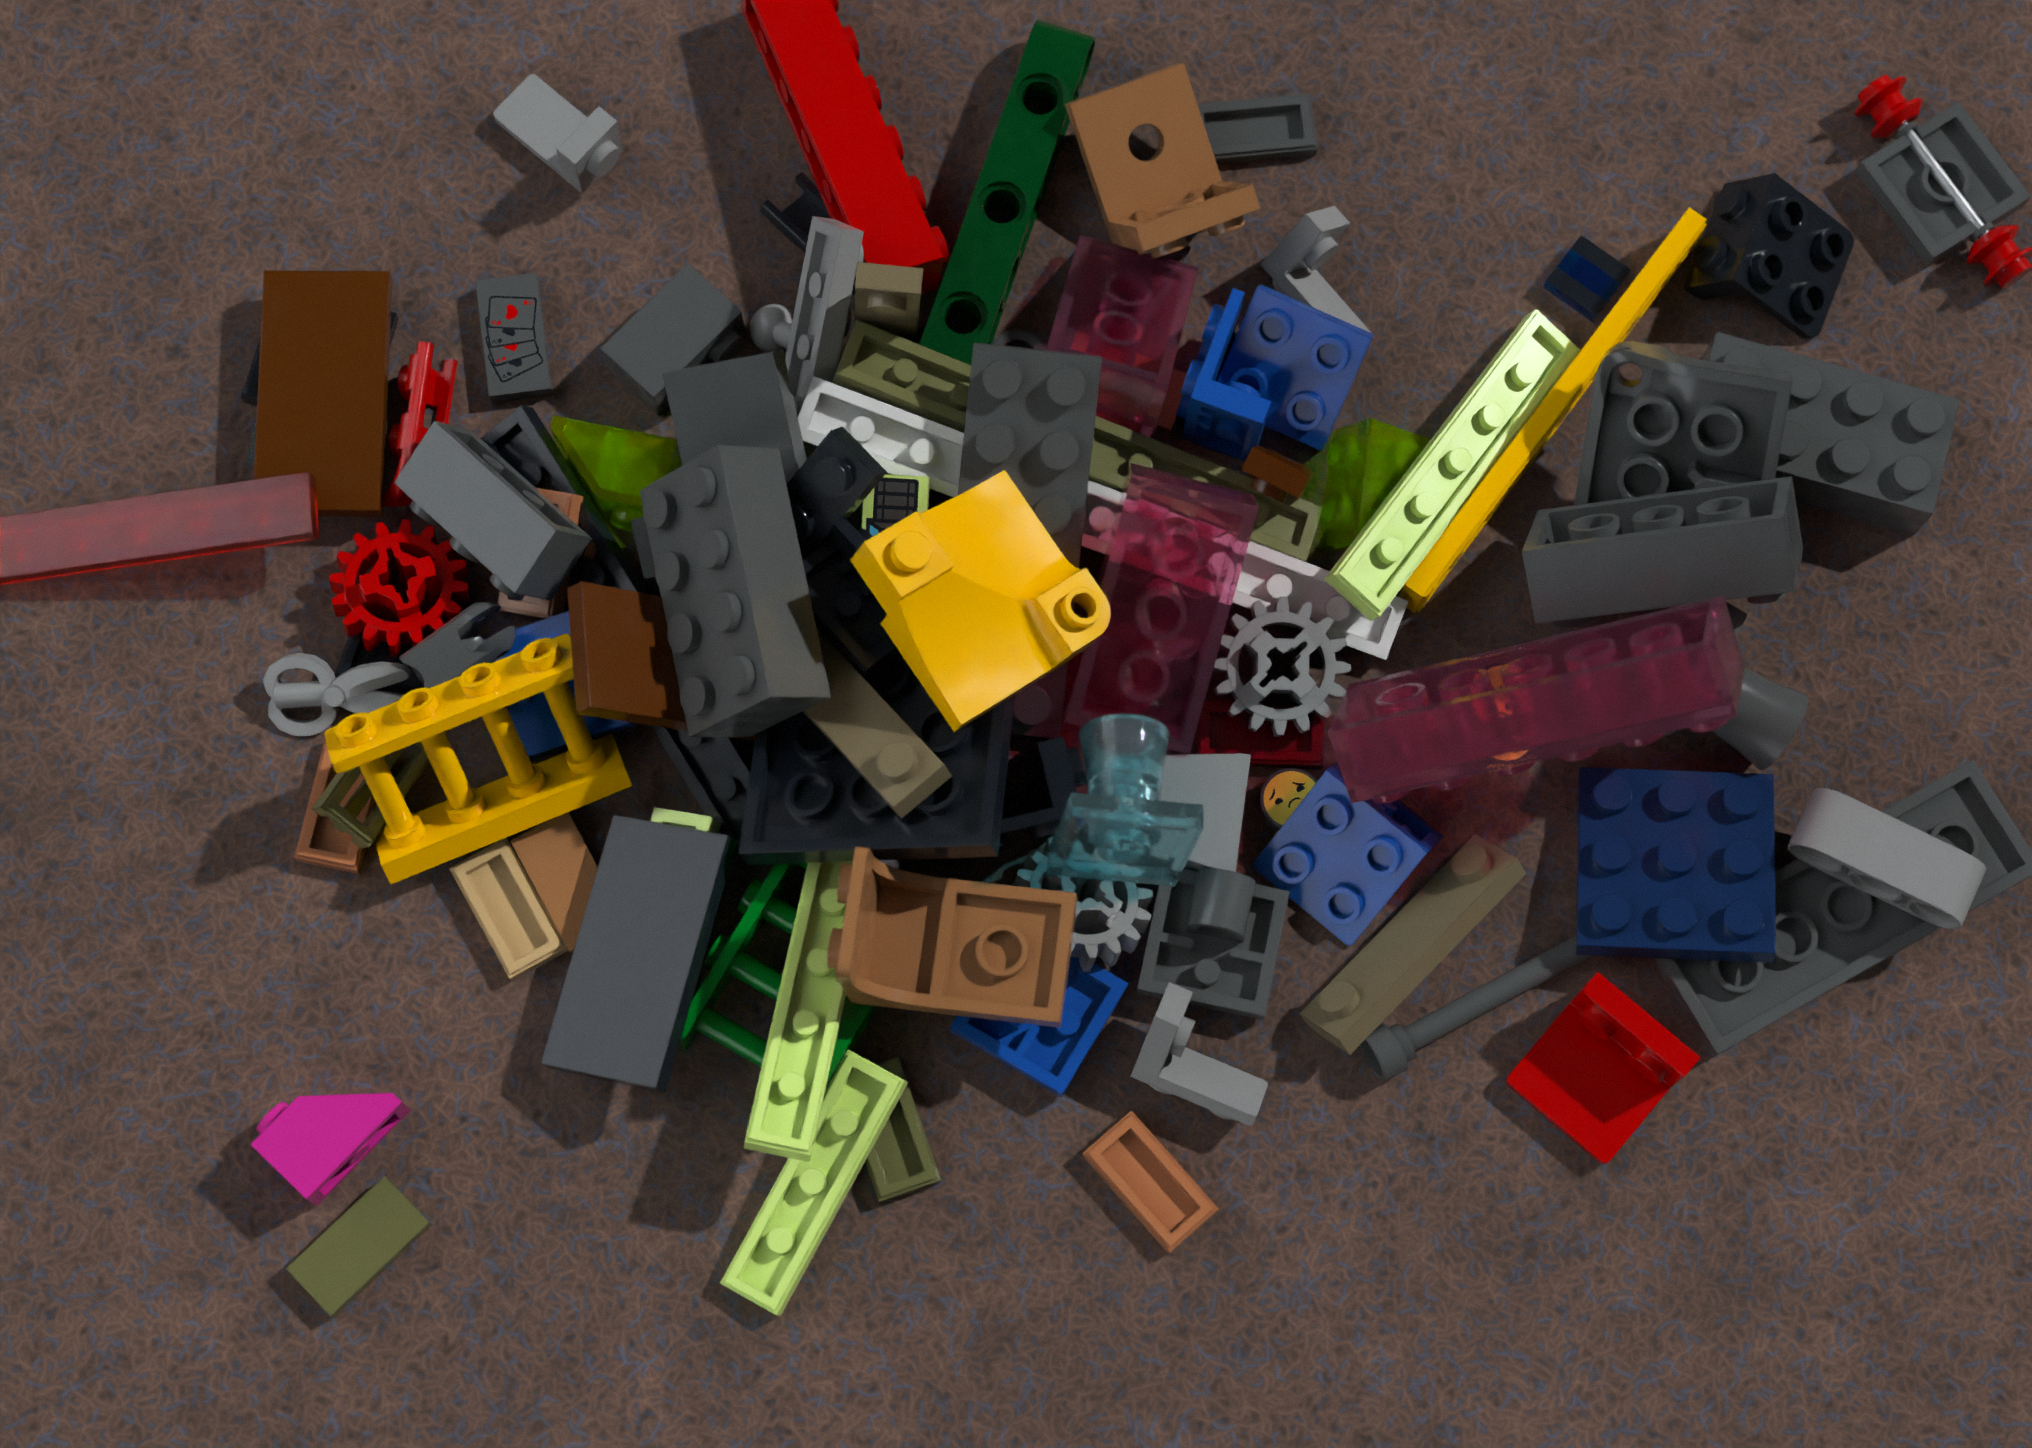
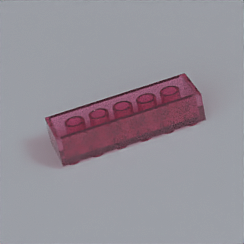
[1328,596,1745,804]

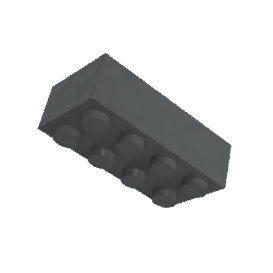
[1701,332,1960,535]
[640,445,831,737]
[1522,476,1803,628]

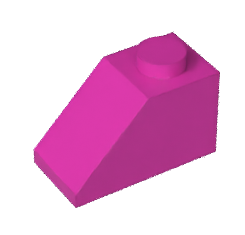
[250,1093,411,1206]

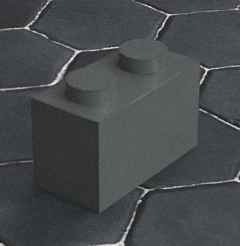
[600,263,745,416]

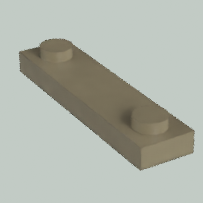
[854,262,923,343]
[803,627,952,819]
[1300,834,1526,1055]

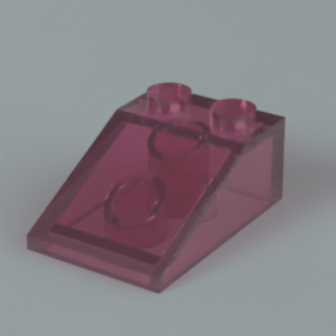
[1046,235,1198,439]

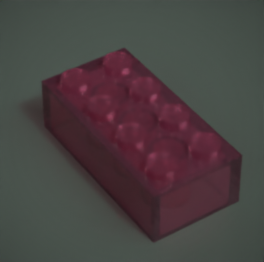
[1064,463,1259,754]

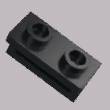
[802,517,900,679]

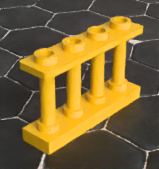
[324,634,633,885]

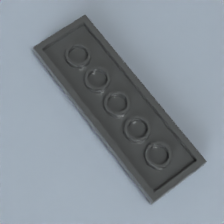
[957,342,1102,738]
[1651,760,2032,1058]

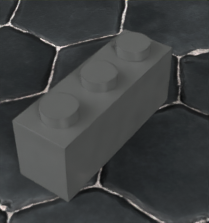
[394,421,592,601]

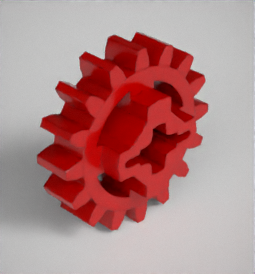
[329,519,471,658]

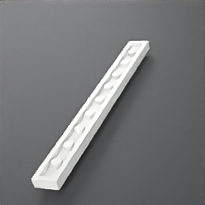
[798,376,1408,660]

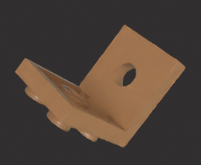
[1065,63,1261,258]

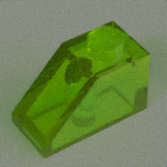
[550,415,681,532]

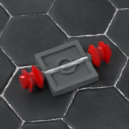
[1854,74,2032,289]

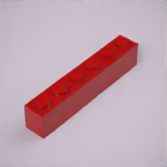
[741,0,949,294]

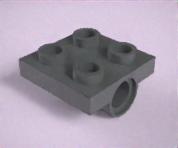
[1136,864,1290,1021]

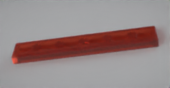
[0,472,319,585]

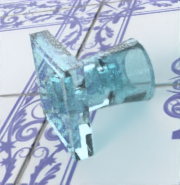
[1047,714,1204,886]

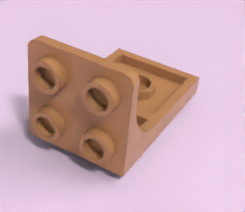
[827,847,1078,1028]

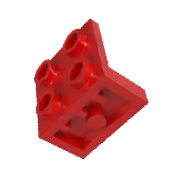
[1505,972,1701,1165]

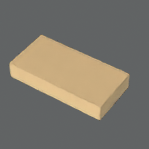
[449,838,568,982]

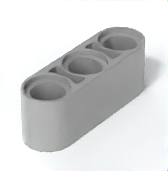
[1787,788,1987,930]

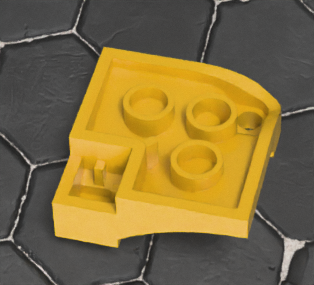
[850,470,1111,732]

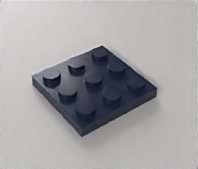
[1576,767,1776,963]

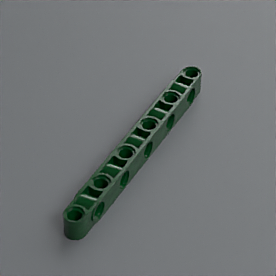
[854,19,1096,530]

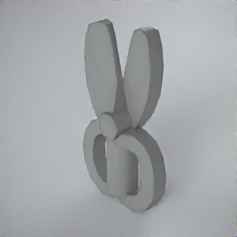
[263,653,411,736]

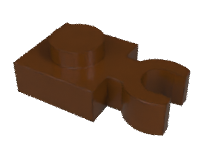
[1241,446,1314,503]

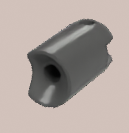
[399,602,516,688]

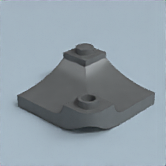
[1574,341,1794,505]

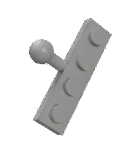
[750,216,864,459]

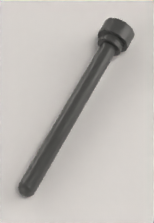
[1360,935,1593,1082]

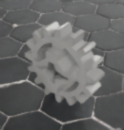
[1210,597,1351,737]
[1013,832,1153,972]

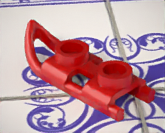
[383,341,457,507]

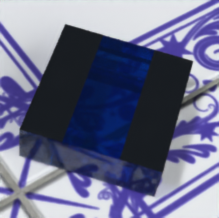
[1543,235,1631,323]

